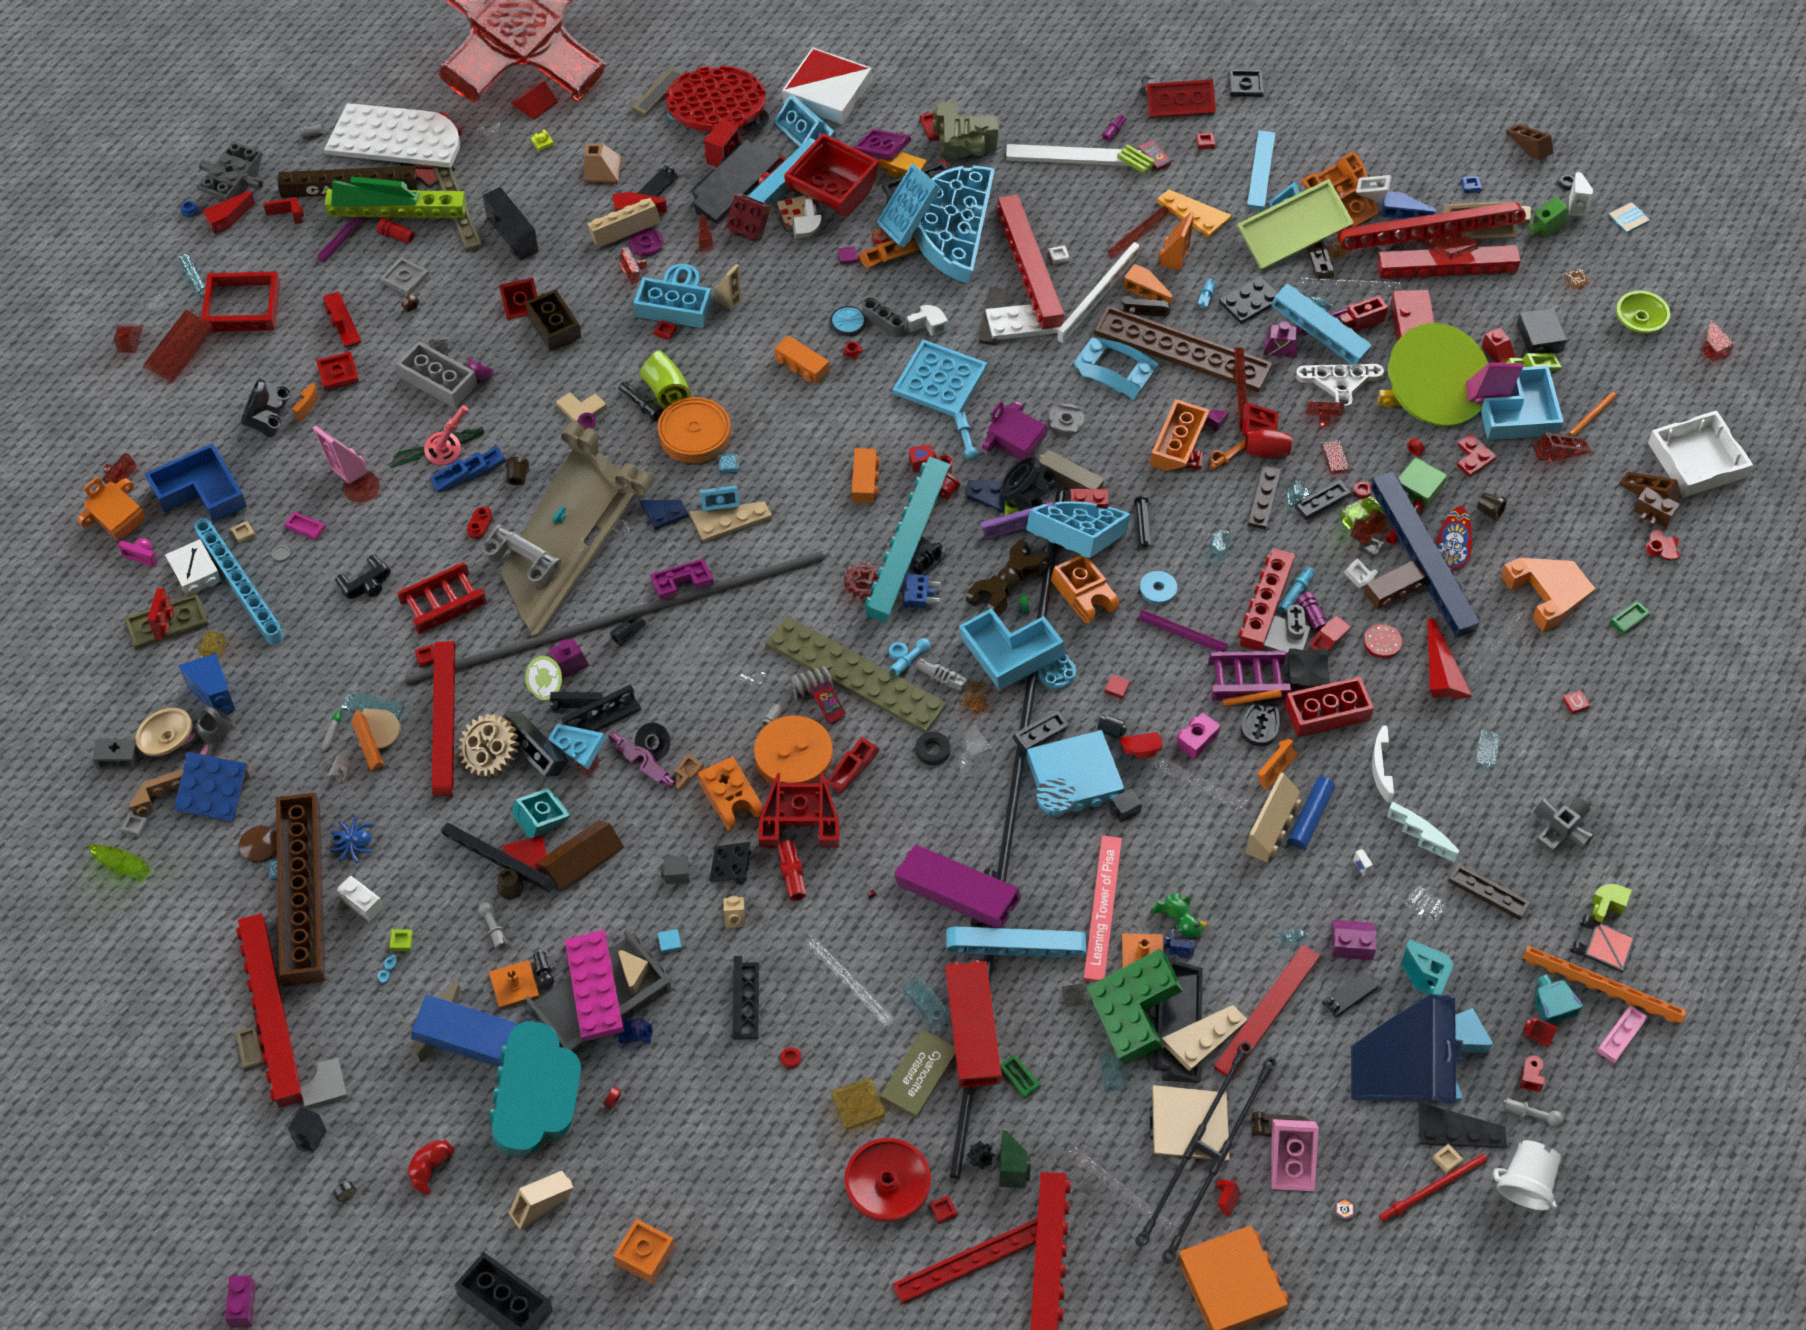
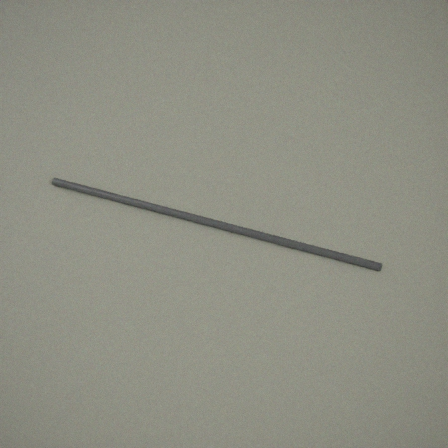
[404,551,824,685]

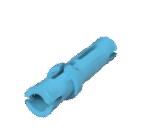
[1277,567,1316,615]

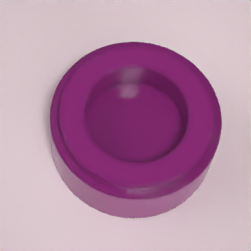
[577,412,596,430]

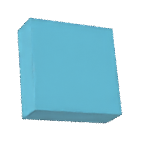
[658,929,682,954]

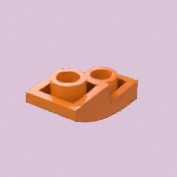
[292,383,318,422]

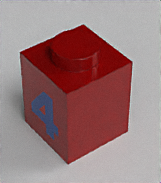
[909,444,937,472]

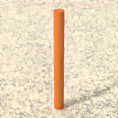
[1568,392,1617,438]

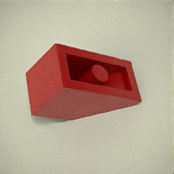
[1482,327,1516,363]

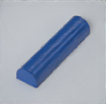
[1287,777,1335,851]

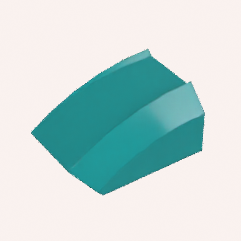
[512,788,571,838]

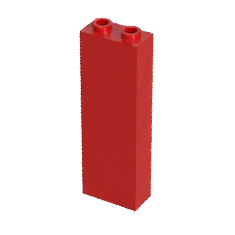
[945,961,1002,1088]

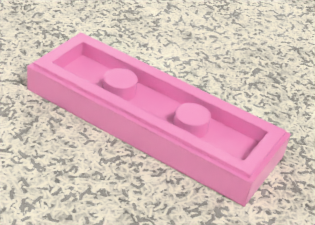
[1597,1006,1648,1064]

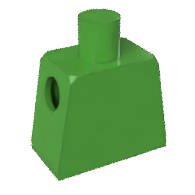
[1527,196,1568,237]

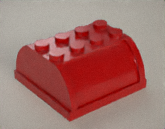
[784,133,879,216]

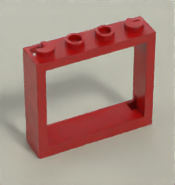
[201,271,281,332]

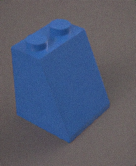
[178,653,236,714]

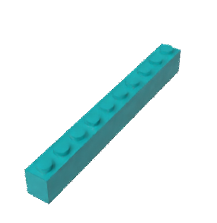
[864,456,950,623]

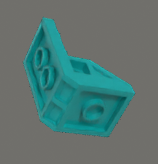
[1401,939,1454,996]

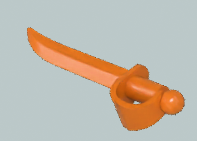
[1209,439,1245,470]

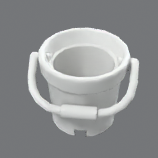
[1493,1140,1561,1211]

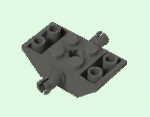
[197,141,263,200]

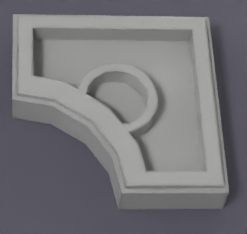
[301,1057,348,1109]

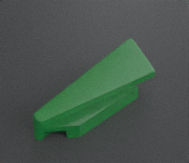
[331,177,419,207]

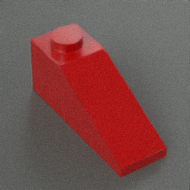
[203,190,255,234]
[612,192,667,214]

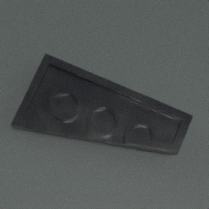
[1418,1102,1507,1149]

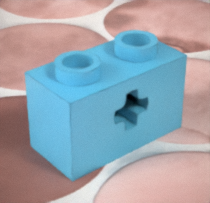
[700,485,740,511]

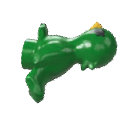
[1150,893,1207,939]

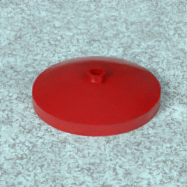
[845,1138,931,1222]

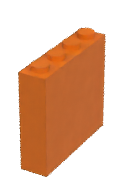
[1177,1225,1289,1330]

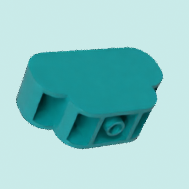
[489,1021,581,1157]

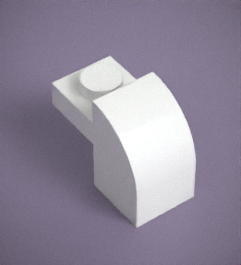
[792,199,821,239]
[907,305,948,336]

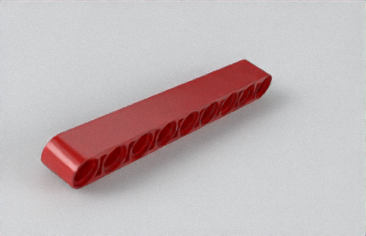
[432,641,456,797]

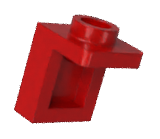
[1523,1016,1558,1047]

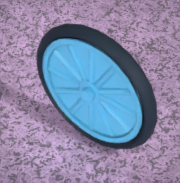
[830,306,867,336]

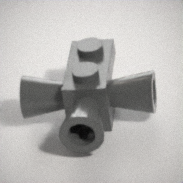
[1534,797,1594,853]

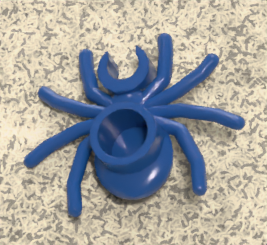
[330,816,374,863]

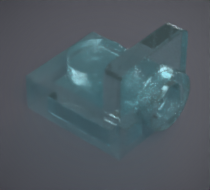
[1210,530,1231,561]

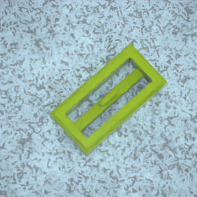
[1117,144,1154,174]

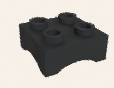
[1287,648,1330,690]

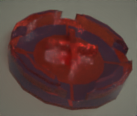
[343,471,380,503]

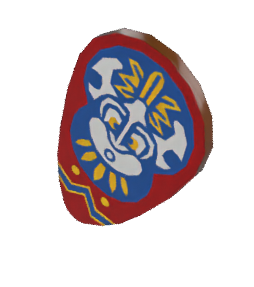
[1435,506,1472,570]

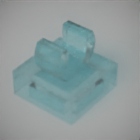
[1287,480,1310,506]

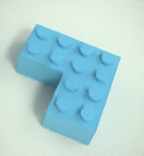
[1481,366,1563,440]
[959,608,1065,691]

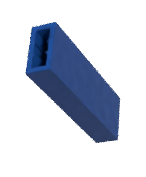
[411,994,518,1067]

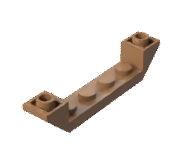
[129,756,250,816]

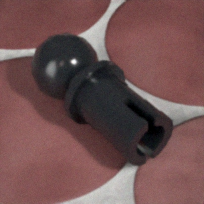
[533,951,554,989]

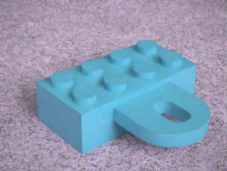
[634,264,712,328]

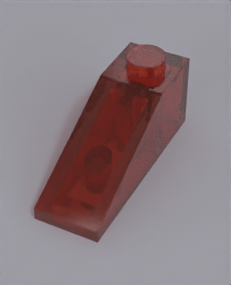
[1532,432,1592,462]

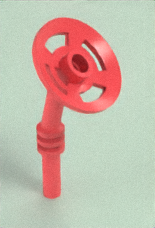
[424,405,468,465]

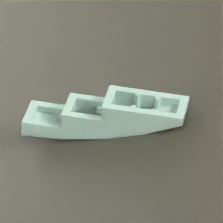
[1387,802,1459,862]

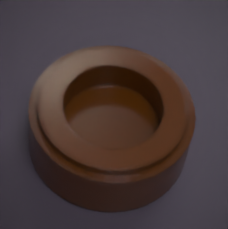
[401,295,419,312]

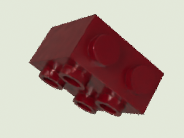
[725,194,772,241]

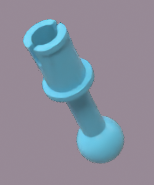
[954,412,978,460]
[889,638,931,677]

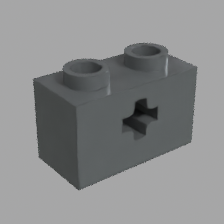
[93,738,139,769]

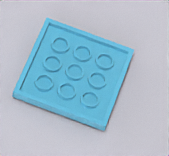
[876,164,940,247]
[892,340,987,417]

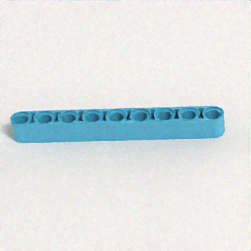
[194,519,283,645]

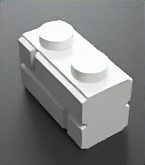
[337,876,383,922]

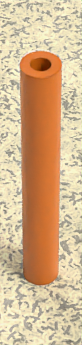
[1223,689,1282,707]

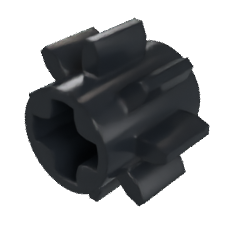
[967,1141,995,1169]

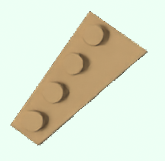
[689,501,772,543]
[1161,1005,1248,1072]

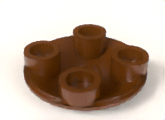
[239,826,277,863]

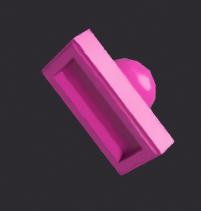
[118,538,158,567]

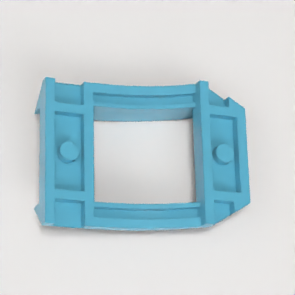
[1074,338,1159,401]

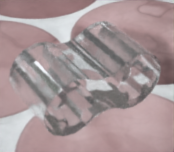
[1404,886,1447,924]

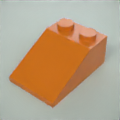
[1158,211,1195,271]

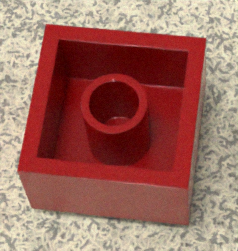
[704,119,740,168]

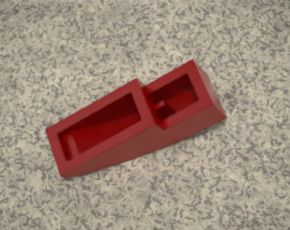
[826,736,880,794]

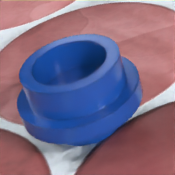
[181,201,198,217]

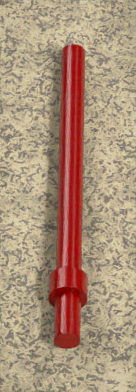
[1379,1154,1488,1222]

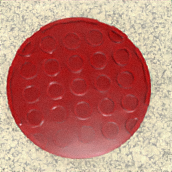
[666,66,766,132]

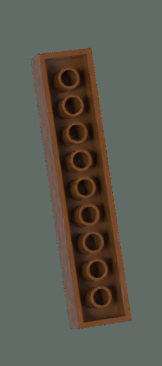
[276,792,325,986]

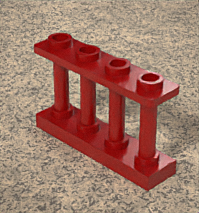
[397,562,487,635]

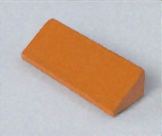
[351,710,384,771]

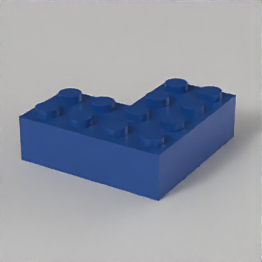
[145,443,247,522]

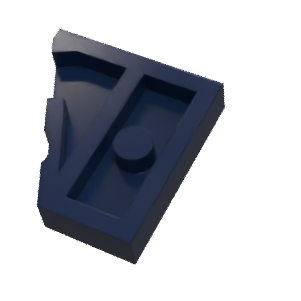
[967,480,1004,513]
[640,500,689,530]

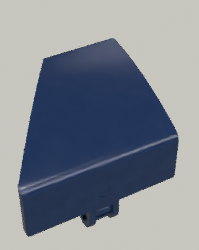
[1351,994,1463,1103]

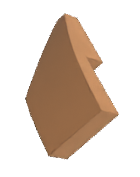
[674,753,704,791]

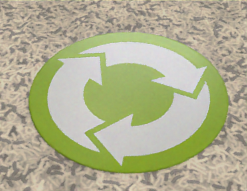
[525,656,562,700]

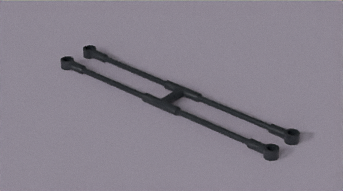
[1135,1042,1277,1264]

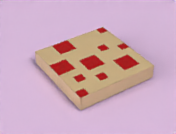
[777,195,818,230]

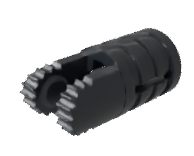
[610,615,646,646]

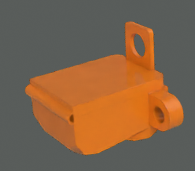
[77,477,146,541]

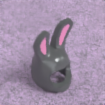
[178,706,233,756]

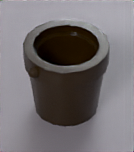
[505,457,530,485]
[1477,493,1507,521]
[497,868,524,900]

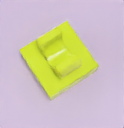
[531,130,554,152]

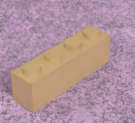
[587,198,661,248]

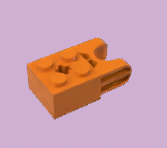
[1051,555,1119,623]
[698,756,763,831]

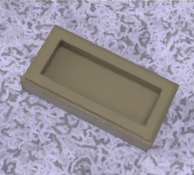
[235,1026,264,1071]

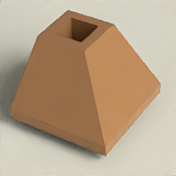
[584,143,621,183]

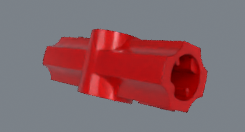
[777,840,806,901]

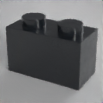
[288,1107,327,1153]

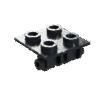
[909,536,947,575]
[709,842,751,885]

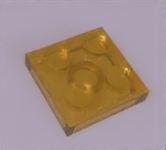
[831,1077,886,1131]

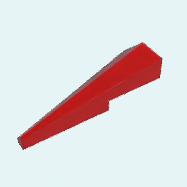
[1427,618,1472,700]

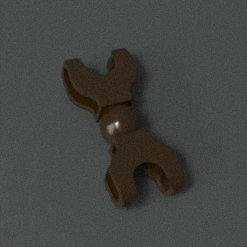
[966,540,1051,617]

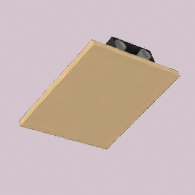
[1150,1085,1229,1161]

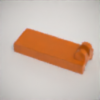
[1257,739,1298,790]

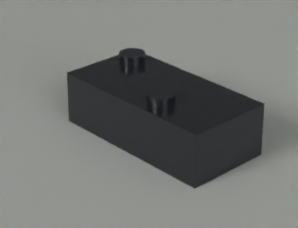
[482,187,539,260]
[454,1252,553,1330]

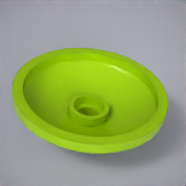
[1616,291,1670,334]

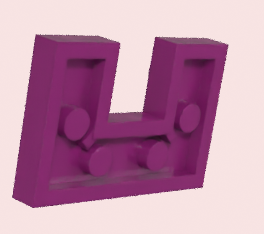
[649,559,714,601]

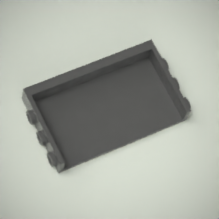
[525,929,671,1055]

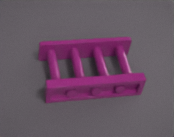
[1208,650,1291,701]

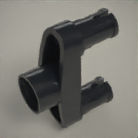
[335,554,391,599]

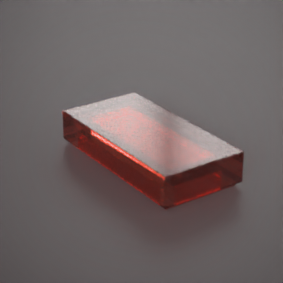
[1321,440,1349,475]

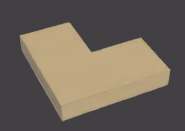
[556,392,607,422]

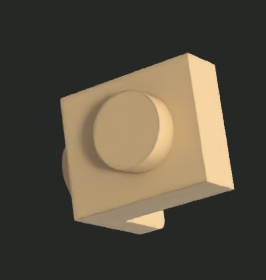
[723,896,745,928]

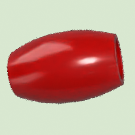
[1245,429,1292,459]

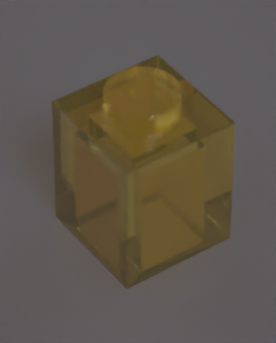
[197,630,228,661]

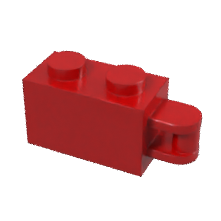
[1340,295,1388,332]

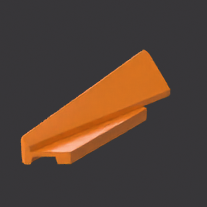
[857,234,921,268]

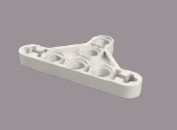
[1296,364,1384,410]

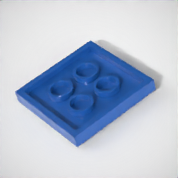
[174,752,247,822]

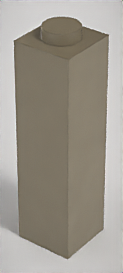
[1038,450,1104,489]

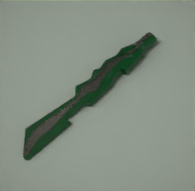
[390,427,484,468]

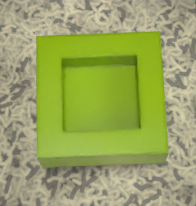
[389,929,413,952]

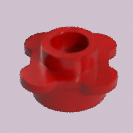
[842,341,863,359]

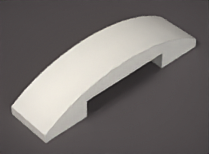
[1372,725,1394,802]

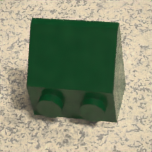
[999,1130,1031,1188]

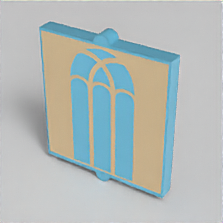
[1608,202,1650,233]

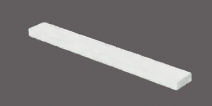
[1006,144,1141,166]
[1058,242,1139,343]

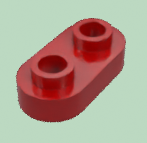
[467,506,493,539]

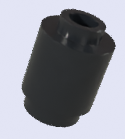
[1097,715,1128,739]

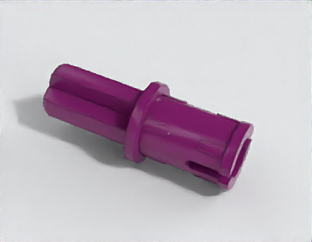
[1101,114,1126,142]

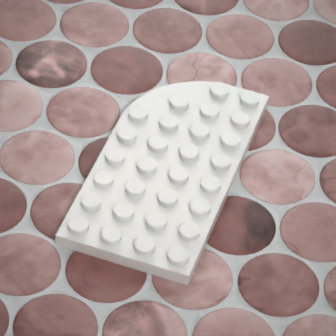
[324,103,460,168]

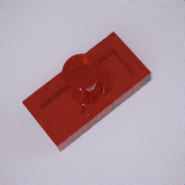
[619,247,647,285]
[1305,401,1344,426]
[102,453,137,484]

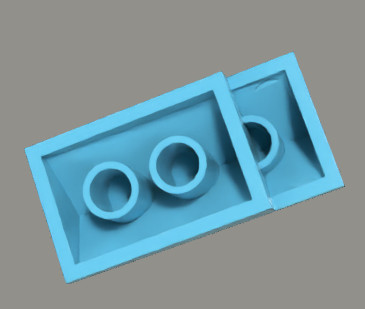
[773,94,836,147]

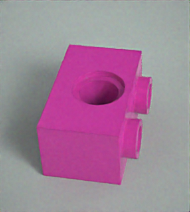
[1176,712,1221,760]

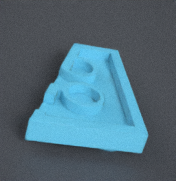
[548,724,606,769]

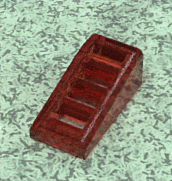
[698,213,713,252]

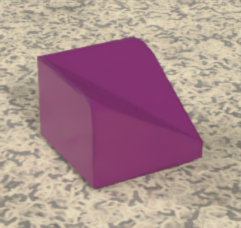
[1205,410,1229,431]

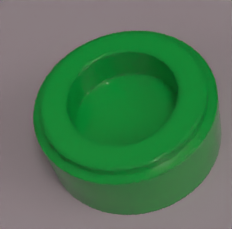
[1019,594,1030,614]

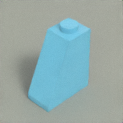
[1455,1008,1493,1053]

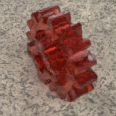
[844,561,879,600]

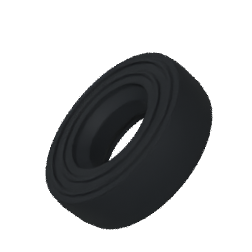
[915,732,951,766]

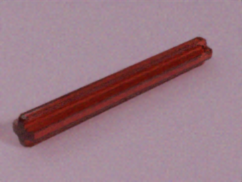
[1107,206,1169,258]
[1234,347,1247,430]

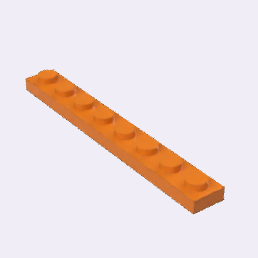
[1523,946,1686,1024]

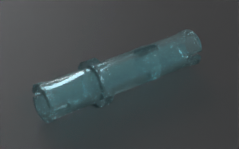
[179,253,205,297]

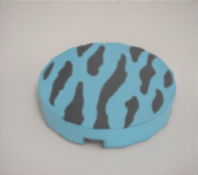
[1037,777,1076,815]

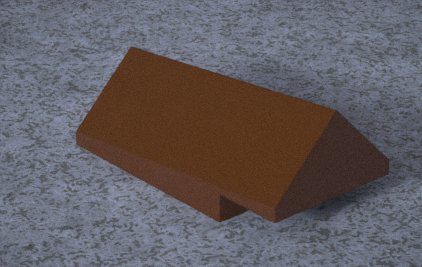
[535,820,624,891]

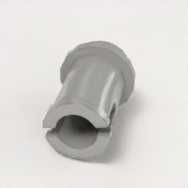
[300,124,323,139]
[761,704,784,727]

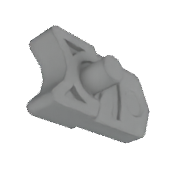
[328,755,350,784]

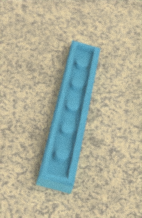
[1247,131,1275,210]

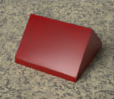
[511,81,558,120]
[499,277,538,319]

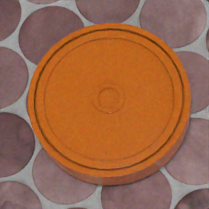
[658,397,731,463]
[754,716,833,785]

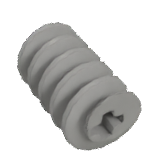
[791,666,834,699]

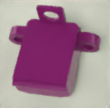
[982,401,1048,460]

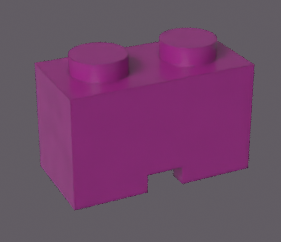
[225,1275,256,1328]

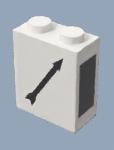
[165,539,221,597]

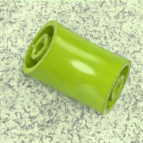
[639,350,691,409]

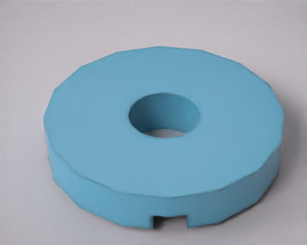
[1139,571,1177,605]

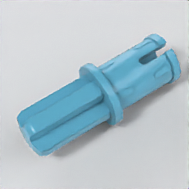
[1197,279,1217,309]

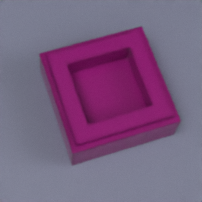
[838,246,858,265]

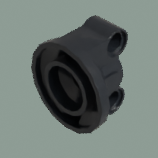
[240,378,291,437]
[999,455,1055,511]

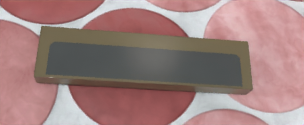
[632,67,684,117]

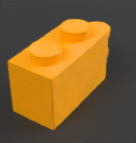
[879,151,927,178]

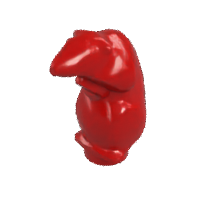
[407,1139,455,1195]

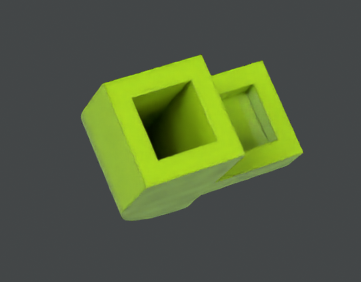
[1591,884,1632,923]

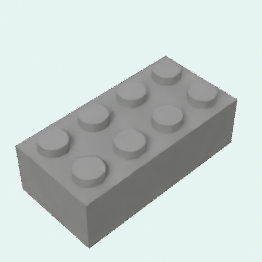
[396,341,477,408]

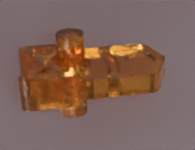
[959,697,988,714]

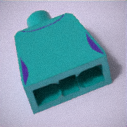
[1534,975,1583,1024]

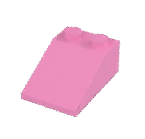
[313,426,367,484]
[1271,1119,1319,1191]

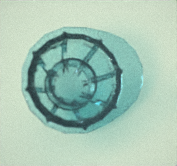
[1305,295,1334,312]

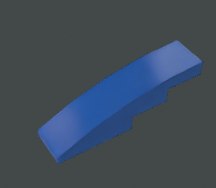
[430,446,506,492]

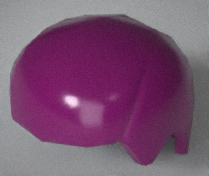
[467,357,494,381]

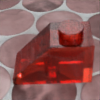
[1702,320,1734,362]
[114,324,144,353]

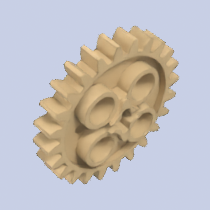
[458,714,519,778]

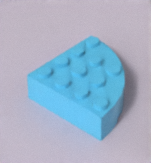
[1026,502,1131,558]

